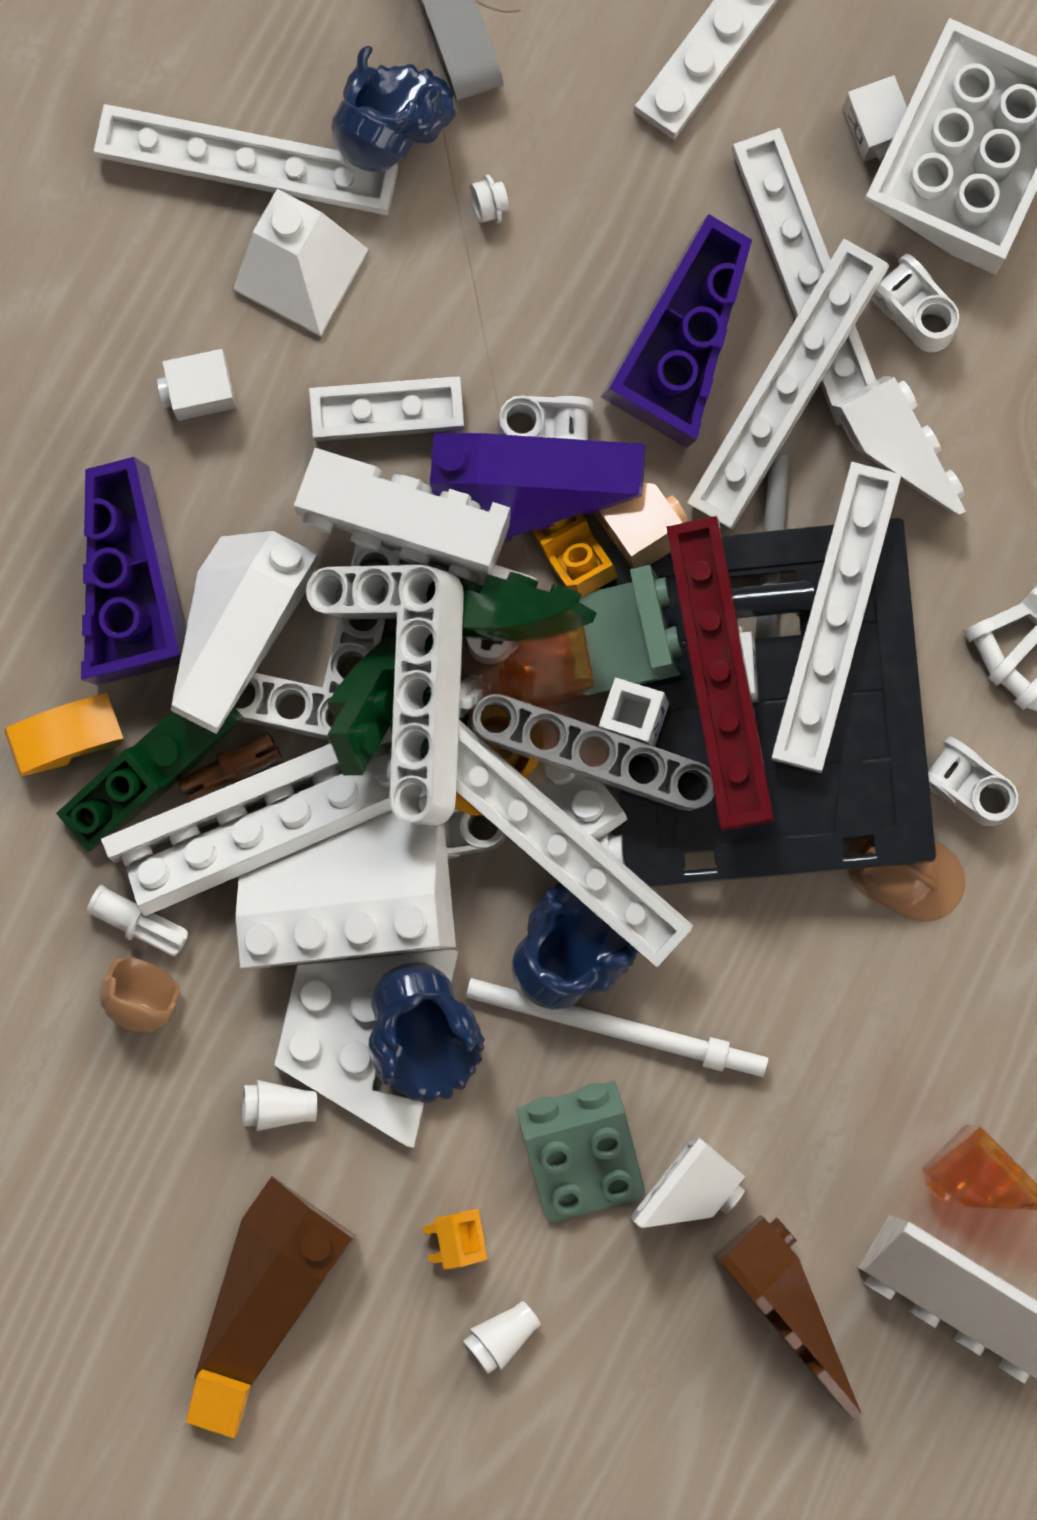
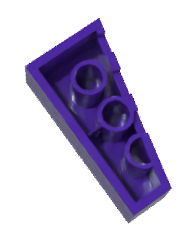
[81,457,186,685]

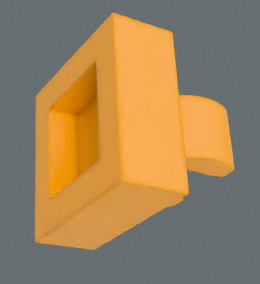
[423,1208,488,1270]

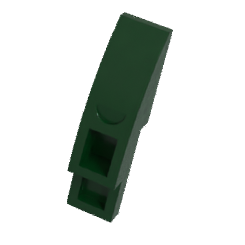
[427,572,597,641]
[327,630,434,776]
[56,706,244,852]

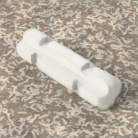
[459,672,492,718]

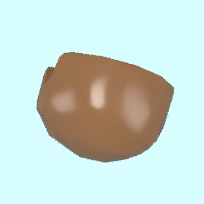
[100,957,180,1033]

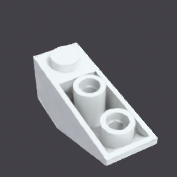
[832,376,966,515]

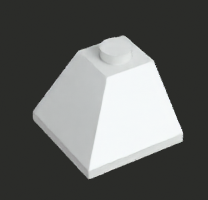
[233,189,369,337]
[630,1136,745,1228]

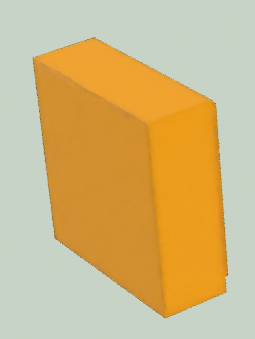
[185,1369,251,1438]

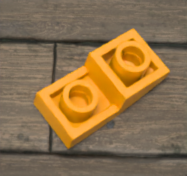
[530,514,618,598]
[4,693,123,777]

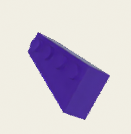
[601,214,752,448]

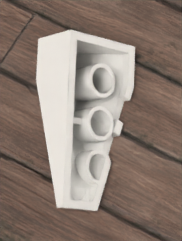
[171,531,318,734]

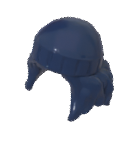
[331,46,455,172]
[511,883,639,1010]
[368,963,485,1103]

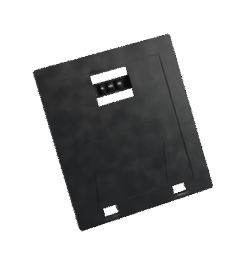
[603,518,936,887]

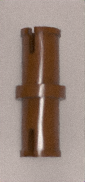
[178,731,283,802]

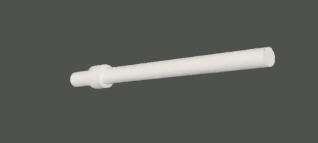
[466,978,768,1077]

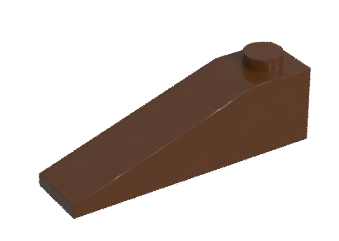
[194,1176,356,1386]
[714,1215,861,1420]

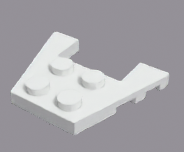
[274,950,459,1148]

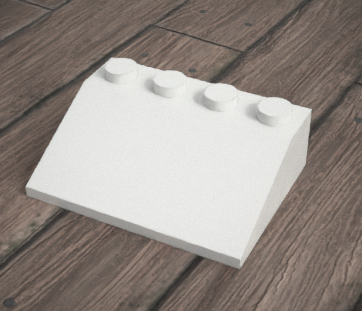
[865,18,1037,275]
[236,795,456,969]
[858,1215,1037,1384]

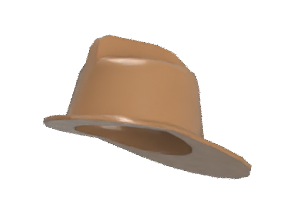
[847,837,965,921]

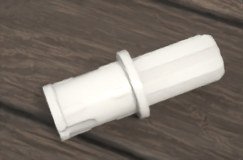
[86,885,188,956]

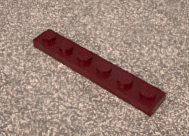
[666,516,775,831]

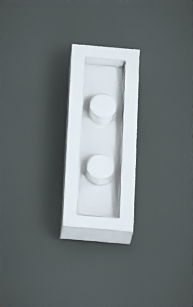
[309,376,464,442]

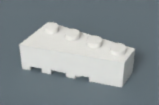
[294,448,510,583]

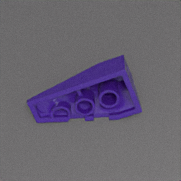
[430,433,646,543]

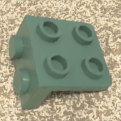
[566,565,684,697]
[516,1081,645,1222]

